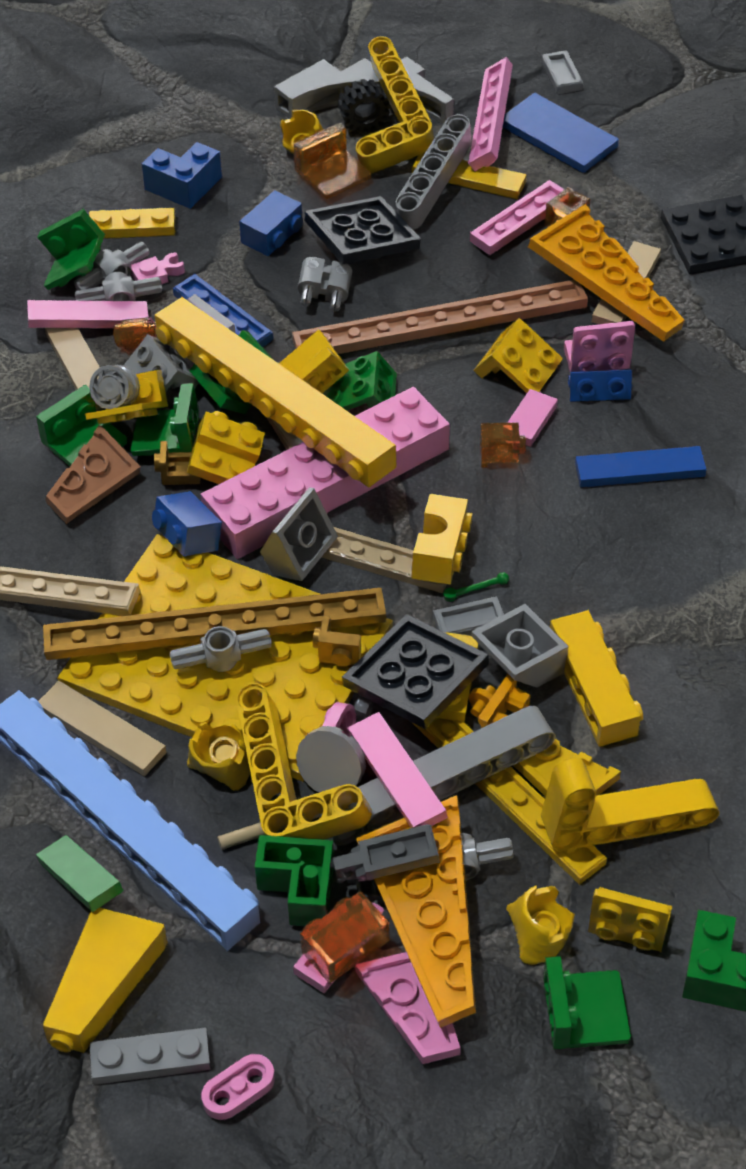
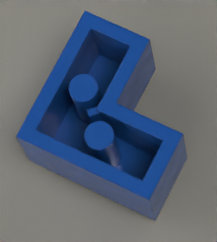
[142,142,222,209]

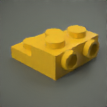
[186,411,265,484]

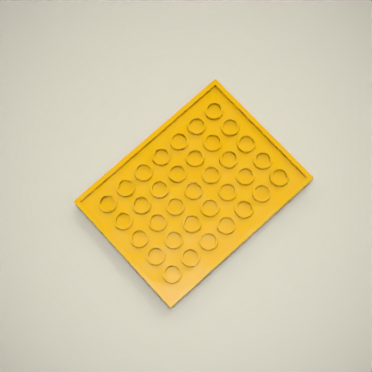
[57,534,393,782]

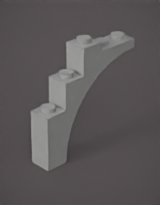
[274,57,454,124]

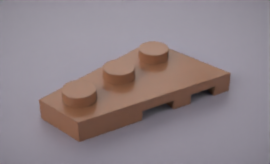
[46,424,141,524]

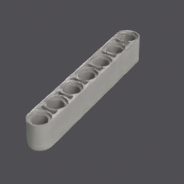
[319,706,556,846]

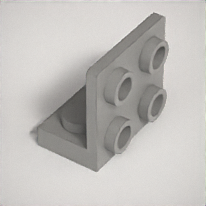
[124,334,199,392]

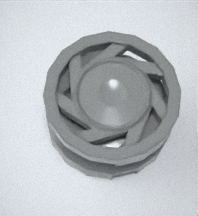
[89,364,140,409]

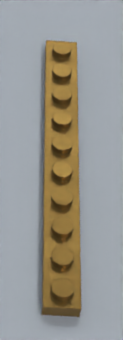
[43,587,386,660]

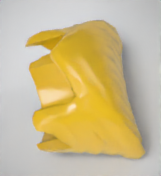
[280,110,334,160]
[187,722,250,791]
[506,886,575,965]

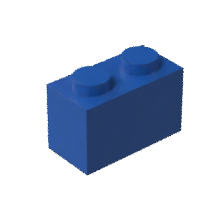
[239,190,303,256]
[152,491,222,556]

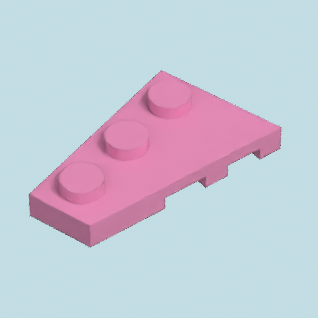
[355,952,461,1064]

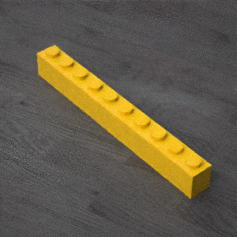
[154,297,397,488]

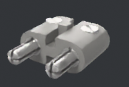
[297,257,352,312]

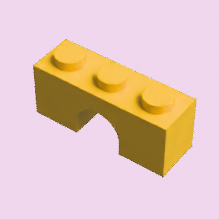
[411,494,473,585]

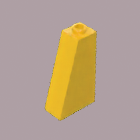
[42,908,168,1053]

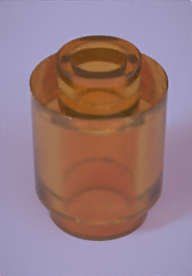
[114,317,158,350]

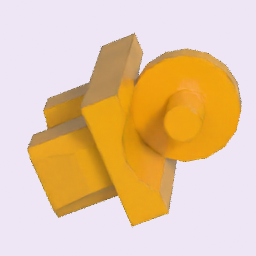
[469,674,531,728]

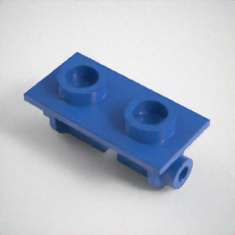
[568,370,632,402]

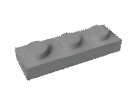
[90,1028,211,1085]

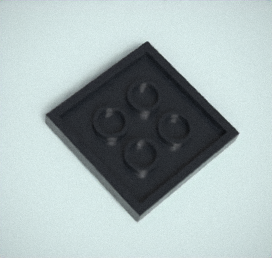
[661,195,746,274]
[304,196,421,264]
[342,614,489,729]

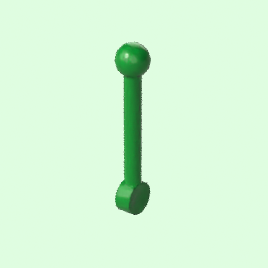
[444,572,509,602]

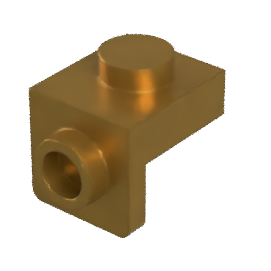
[154,441,201,485]
[313,615,362,666]

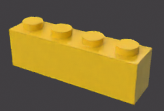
[550,610,643,747]

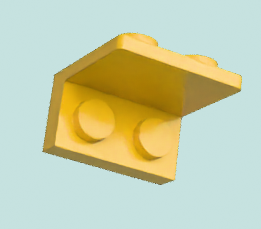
[473,318,562,393]
[279,330,349,393]
[85,370,168,424]
[588,887,672,951]

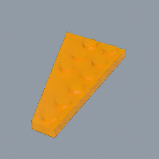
[528,204,685,342]
[356,795,476,1028]

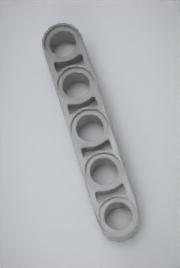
[396,114,471,230]

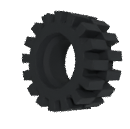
[337,79,391,133]

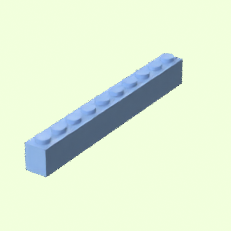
[0,690,260,951]

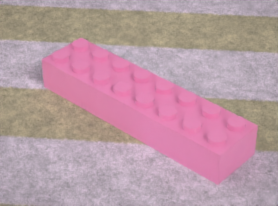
[201,386,450,560]

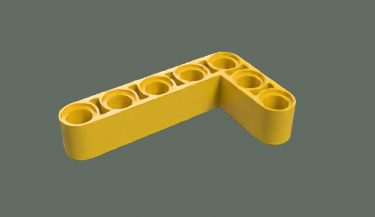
[356,36,434,173]
[236,683,372,840]
[541,758,720,851]

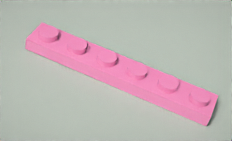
[468,57,513,171]

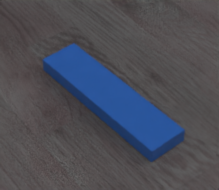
[173,274,274,347]
[575,446,706,487]

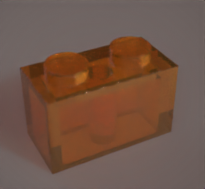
[300,891,389,984]

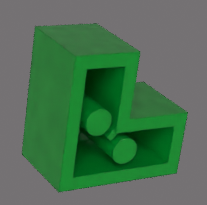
[255,835,334,928]
[682,909,746,1012]

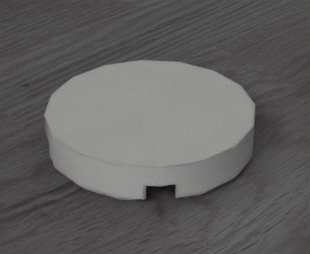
[296,726,366,792]

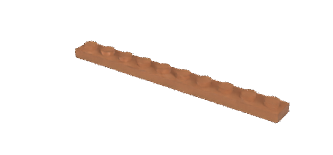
[292,280,588,354]

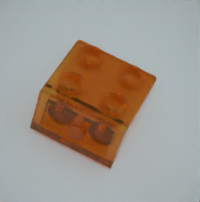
[294,123,371,199]

